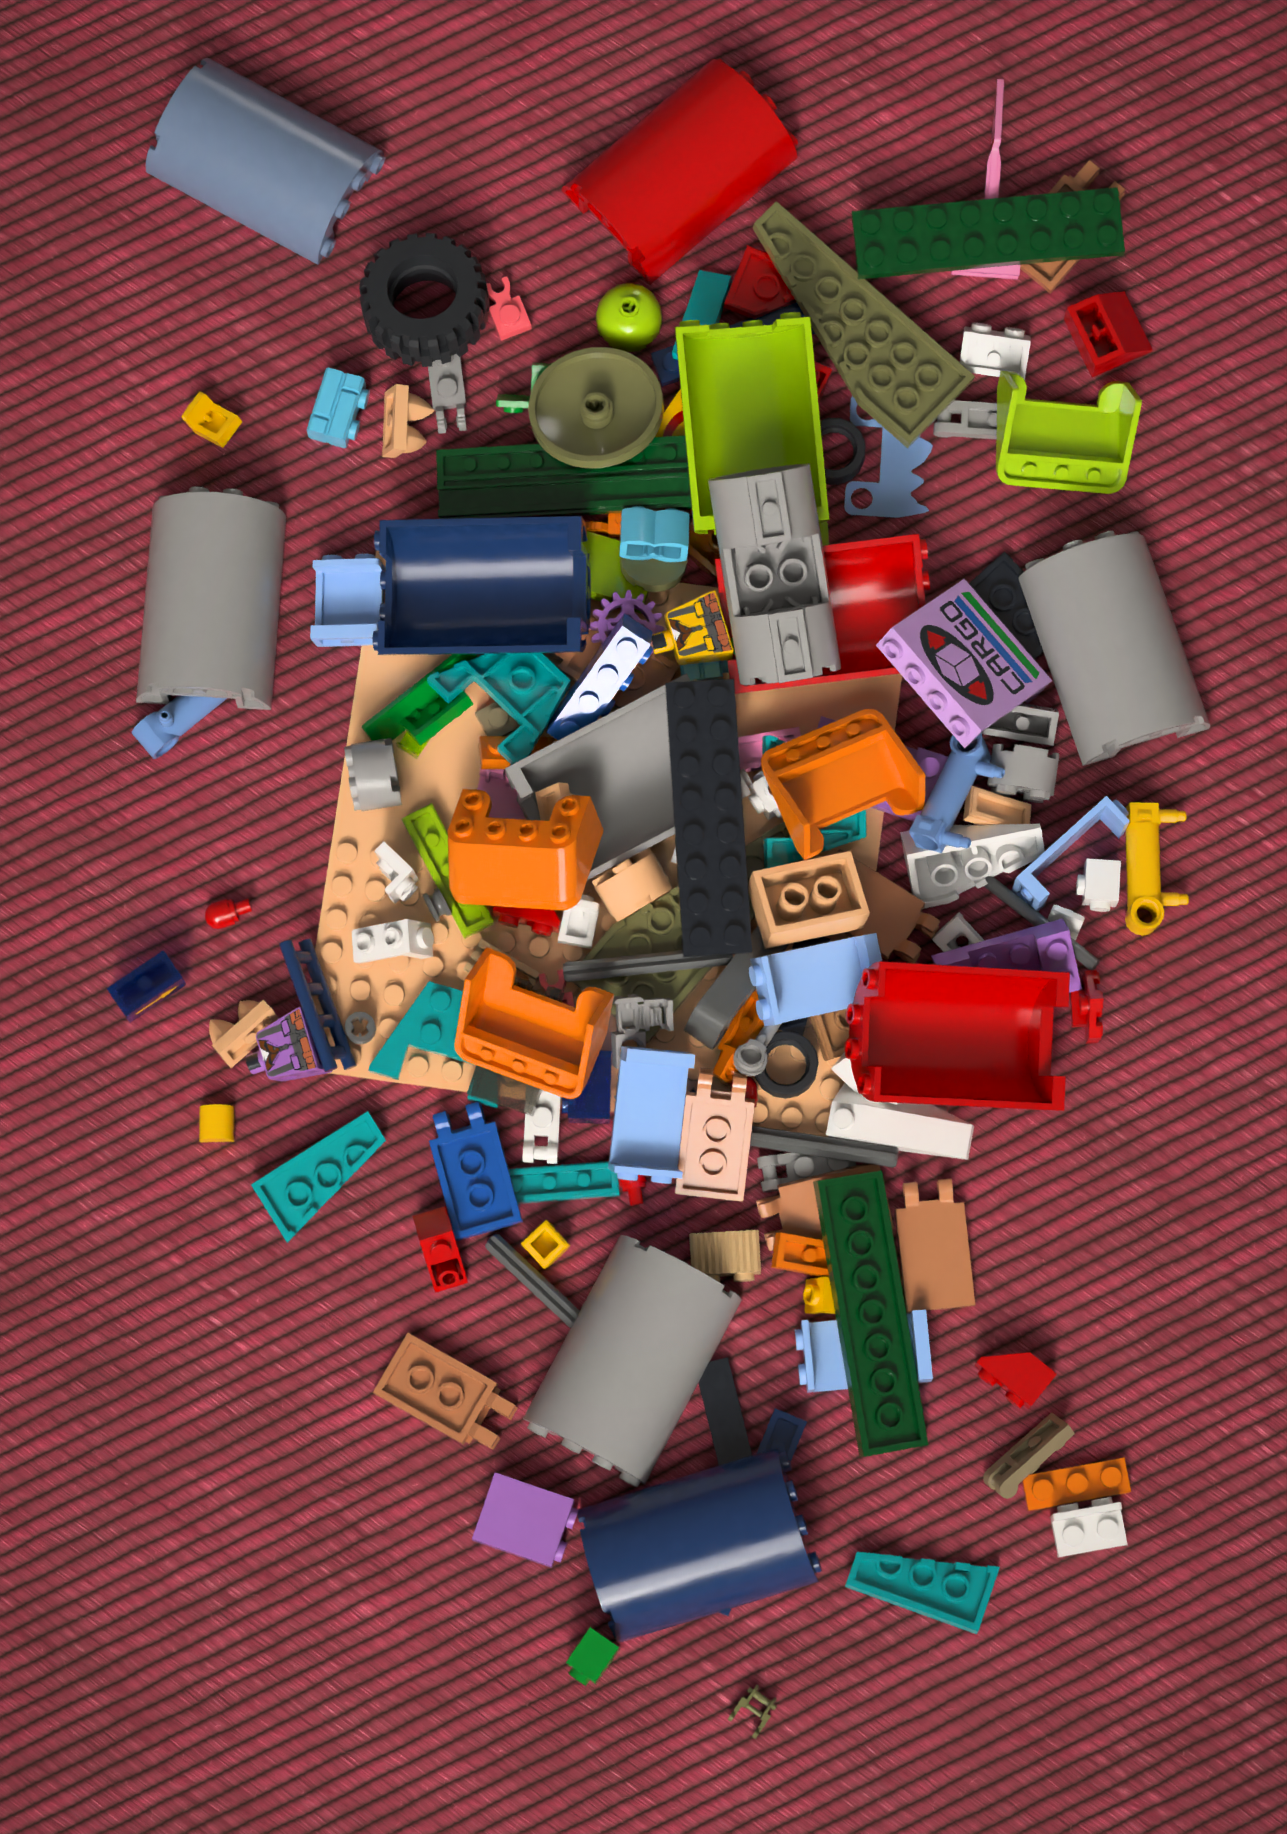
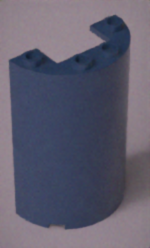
[372,516,591,655]
[578,1447,822,1643]

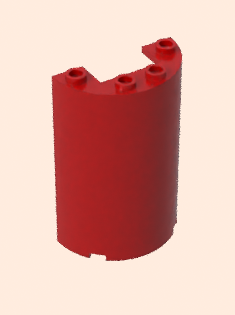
[562,58,798,285]
[715,534,930,694]
[845,961,1070,1111]

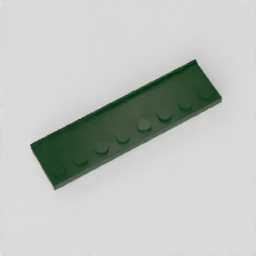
[436,435,692,519]

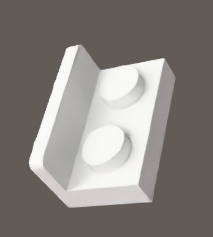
[960,323,1031,380]
[374,841,419,904]
[1050,1497,1128,1557]

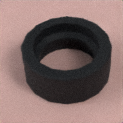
[820,418,865,485]
[755,1031,819,1099]

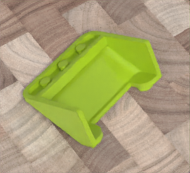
[996,370,1142,494]

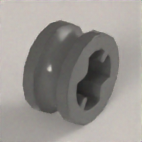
[423,887,452,922]
[344,1011,376,1045]

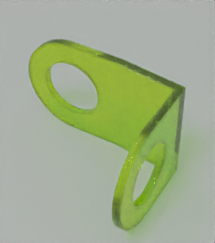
[396,732,430,759]

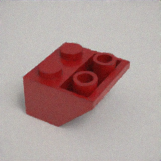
[1064,291,1153,378]

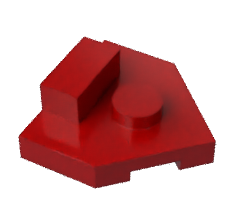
[723,245,796,319]
[1069,970,1104,1044]

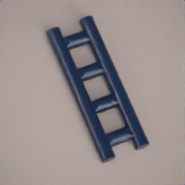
[279,938,357,1072]

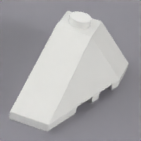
[900,824,1045,908]
[826,1083,974,1160]

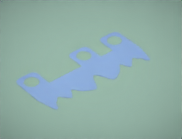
[844,396,933,518]

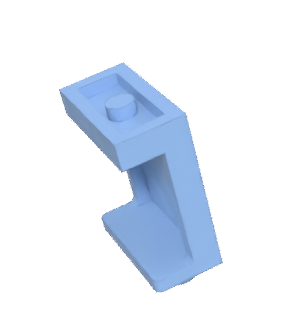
[310,554,385,647]

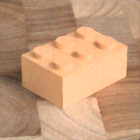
[748,851,870,949]

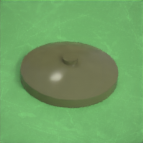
[528,347,664,468]

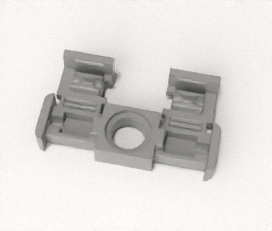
[611,994,674,1099]

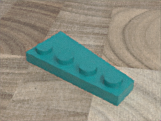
[251,1111,386,1243]
[845,1552,1000,1634]

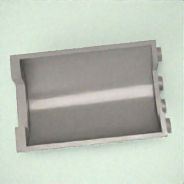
[136,487,286,710]
[1018,531,1210,766]
[505,673,753,880]
[523,1235,742,1487]

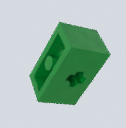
[566,1627,620,1686]

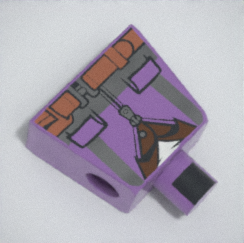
[246,1007,332,1081]

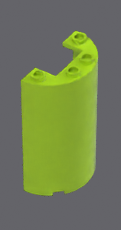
[675,312,829,535]

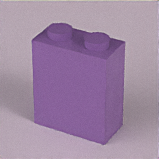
[472,1473,579,1568]

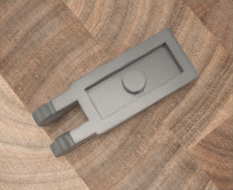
[428,354,467,434]

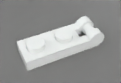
[523,1084,561,1164]

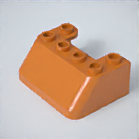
[448,789,604,910]
[454,947,614,1099]

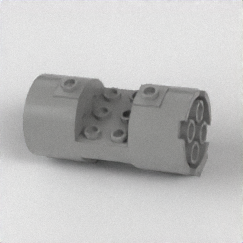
[708,463,841,685]

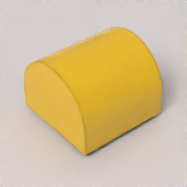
[199,1104,234,1142]
[521,1220,571,1269]

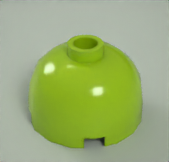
[596,283,662,352]

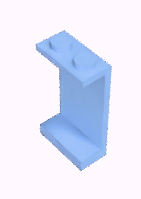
[1011,796,1130,911]
[749,933,882,1026]
[608,1045,695,1184]
[795,1309,933,1393]

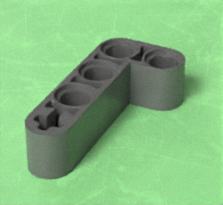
[684,926,789,1050]

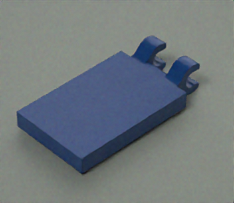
[429,1101,523,1241]

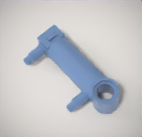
[132,696,227,759]
[909,733,1005,853]

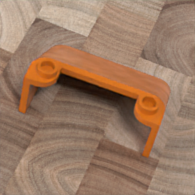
[761,709,925,861]

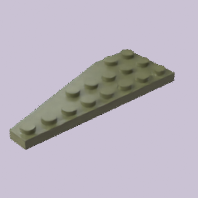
[753,201,975,448]
[573,822,804,1044]

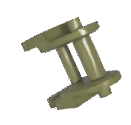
[727,1685,777,1739]

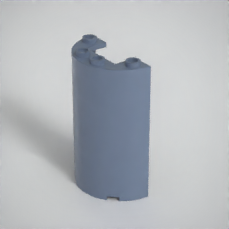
[146,58,386,265]

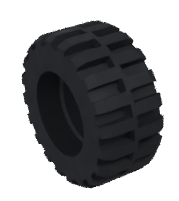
[359,233,489,367]

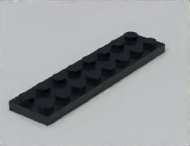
[665,679,752,957]

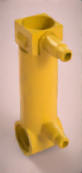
[1125,802,1189,936]

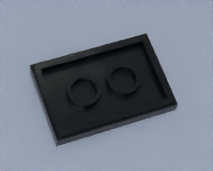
[969,551,1044,660]

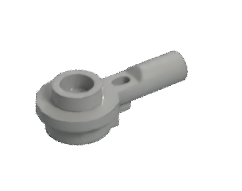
[733,1023,782,1076]

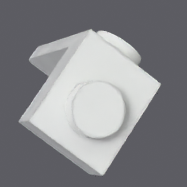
[352,919,434,964]

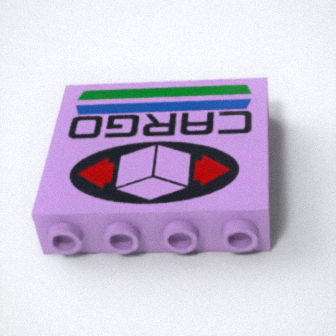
[876,579,1052,748]

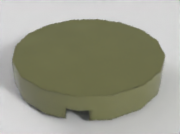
[620,557,688,592]

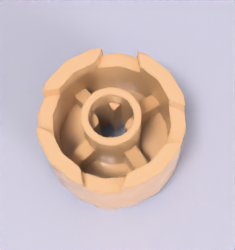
[592,848,673,922]

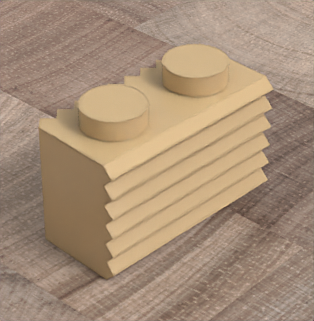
[689,1230,761,1282]

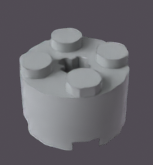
[344,738,402,811]
[987,744,1059,803]

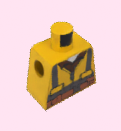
[651,591,734,665]

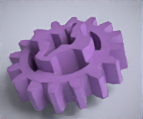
[589,590,664,664]

